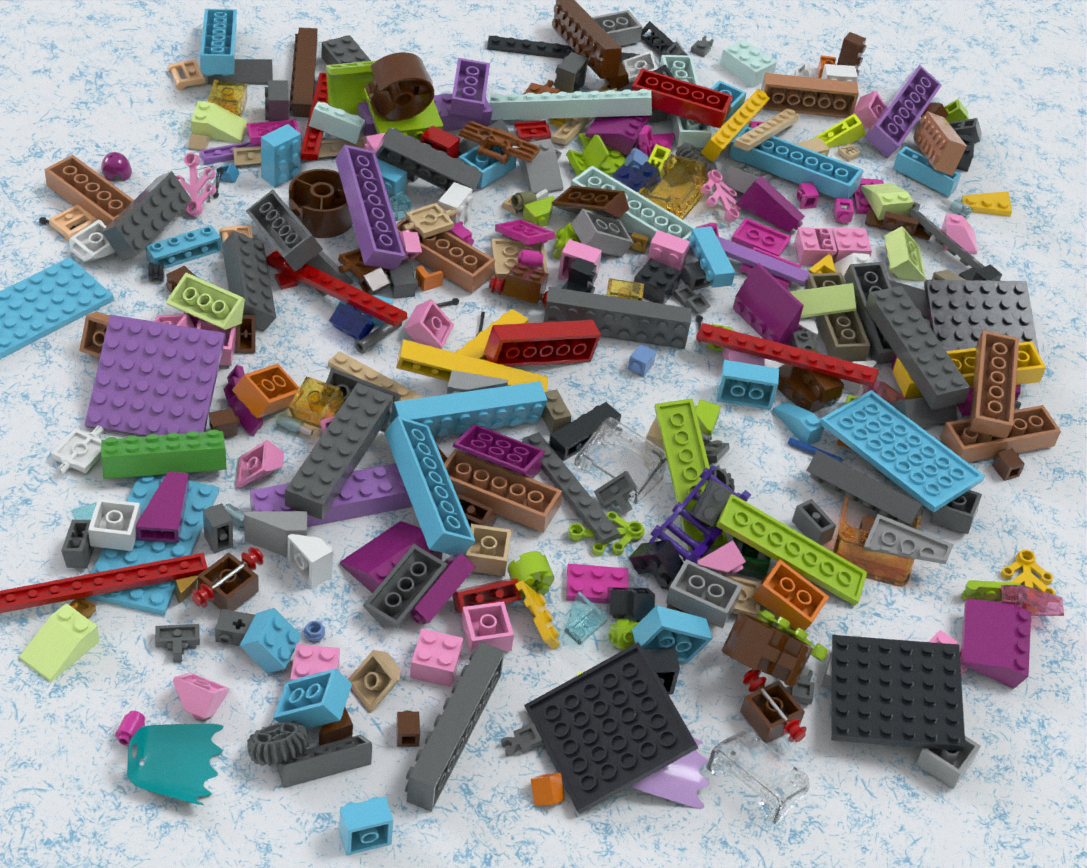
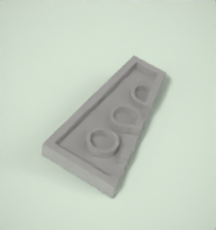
[863,514,954,564]

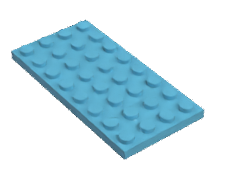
[0,257,114,359]
[820,390,985,513]
[84,474,219,616]

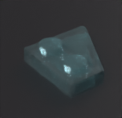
[564,591,608,645]

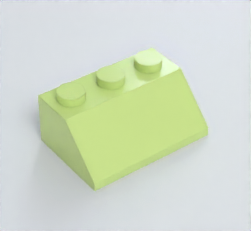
[884,226,926,281]

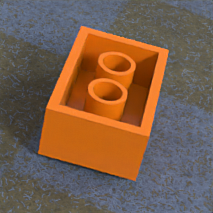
[232,363,302,419]
[752,559,829,631]

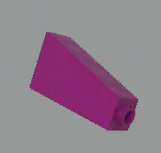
[736,176,805,233]
[136,472,189,543]
[410,553,476,625]

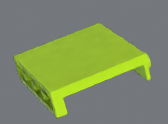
[326,60,377,115]
[362,88,443,140]

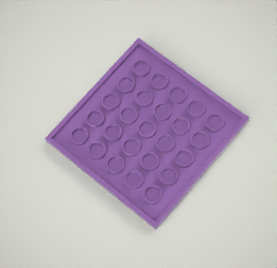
[84,314,226,437]

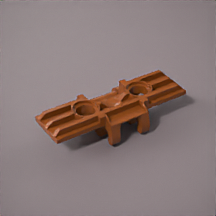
[458,121,541,165]

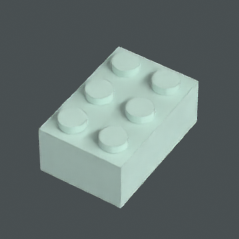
[720,40,777,87]

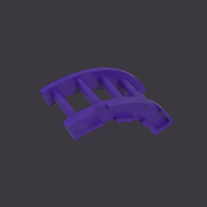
[649,466,752,567]

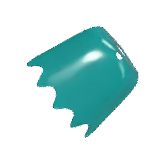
[127,723,224,805]

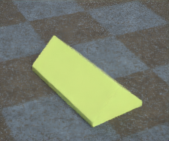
[165,273,245,330]
[790,283,856,318]

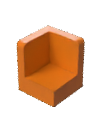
[415,266,443,291]
[530,773,565,806]

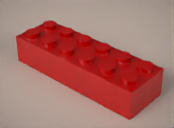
[631,68,733,128]
[484,320,601,367]

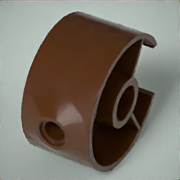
[364,52,434,121]
[289,169,353,238]
[721,612,813,687]

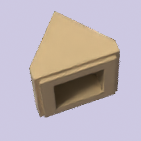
[189,134,210,150]

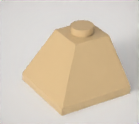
[348,650,400,712]

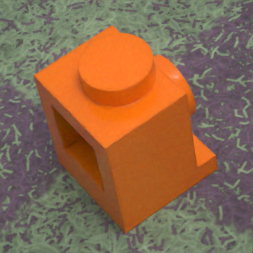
[818,55,836,78]

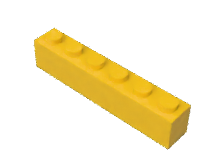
[447,309,529,382]

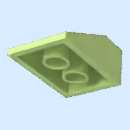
[191,101,248,143]
[861,183,914,220]
[19,603,99,682]

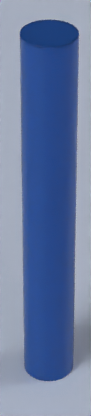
[788,437,843,463]

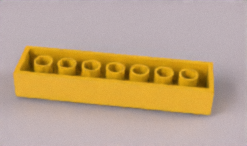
[893,341,1046,398]

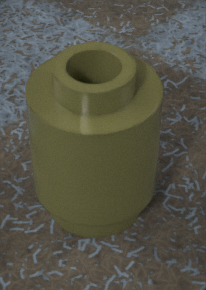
[511,191,537,210]

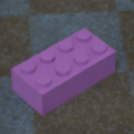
[449,58,490,119]

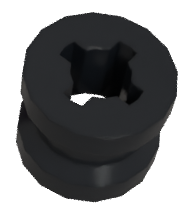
[148,263,164,281]

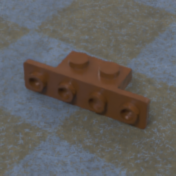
[865,210,931,240]

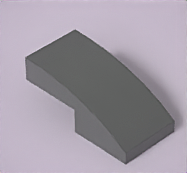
[672,284,711,314]

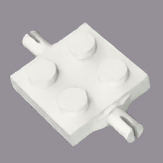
[51,425,104,475]

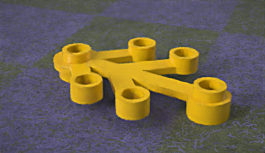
[1000,549,1055,614]

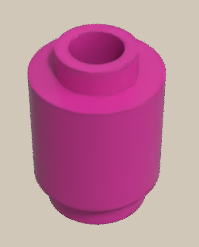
[517,249,544,269]
[115,711,145,746]

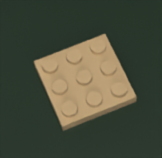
[491,239,548,279]

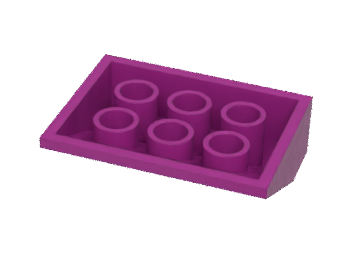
[585,111,653,155]
[733,262,804,345]
[453,424,545,478]
[340,521,443,594]
[960,598,1031,689]

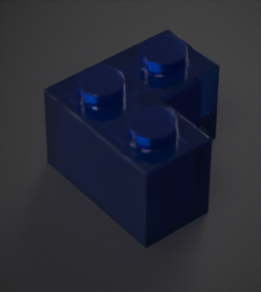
[612,161,661,197]

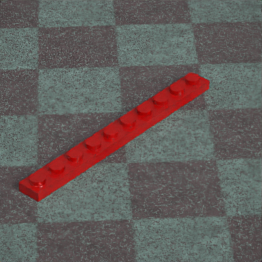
[300,73,328,161]
[266,250,408,327]
[696,323,879,387]
[0,553,208,613]

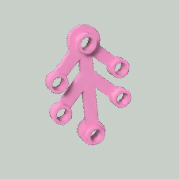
[176,152,216,217]
[700,170,742,222]

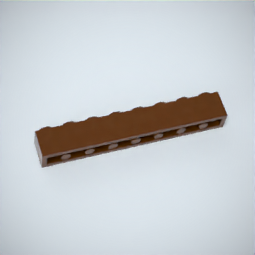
[289,27,318,118]

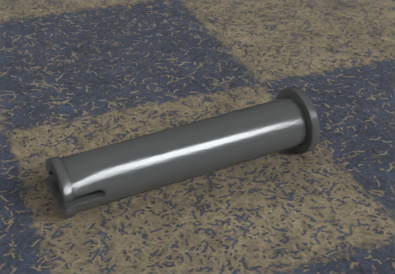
[354,322,402,354]

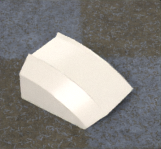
[622,51,658,83]
[69,220,115,261]

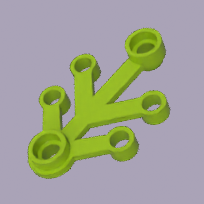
[568,511,645,556]
[757,610,828,662]

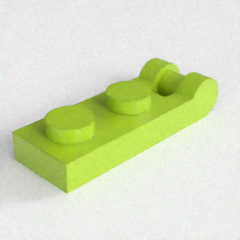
[961,580,1022,602]

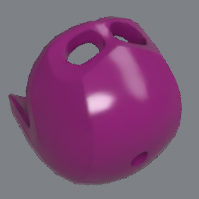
[101,152,132,181]

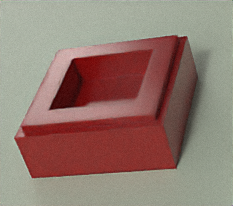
[275,272,298,290]

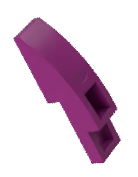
[224,365,263,436]

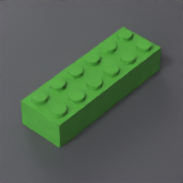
[101,430,227,479]

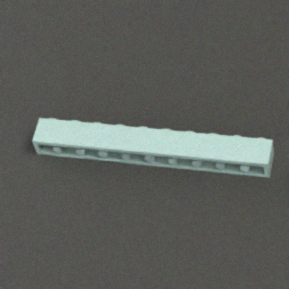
[489,89,652,120]

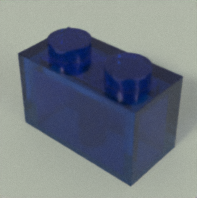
[329,303,375,340]

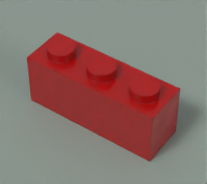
[452,578,521,613]

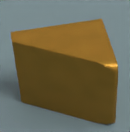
[174,576,197,603]

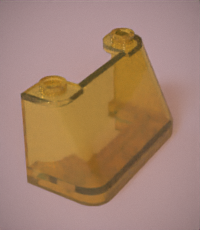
[638,154,709,220]

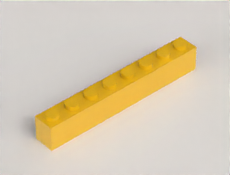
[700,89,770,162]
[396,339,548,392]

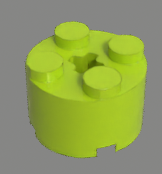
[507,551,554,598]

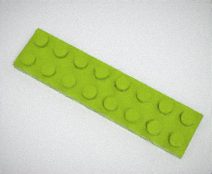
[654,398,728,551]
[716,494,867,606]

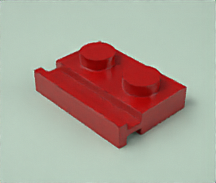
[514,120,551,142]

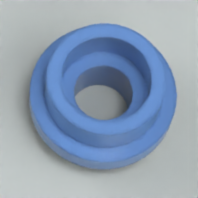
[304,621,325,641]

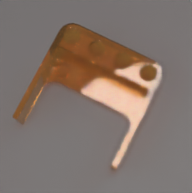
[832,497,922,587]

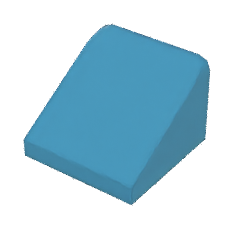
[215,163,239,183]

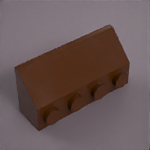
[552,186,629,218]

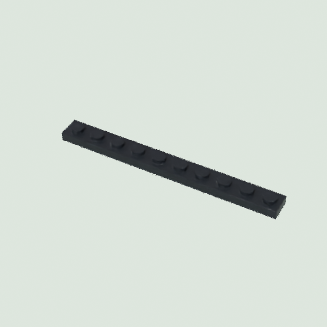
[487,35,640,63]

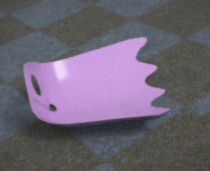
[630,732,710,808]

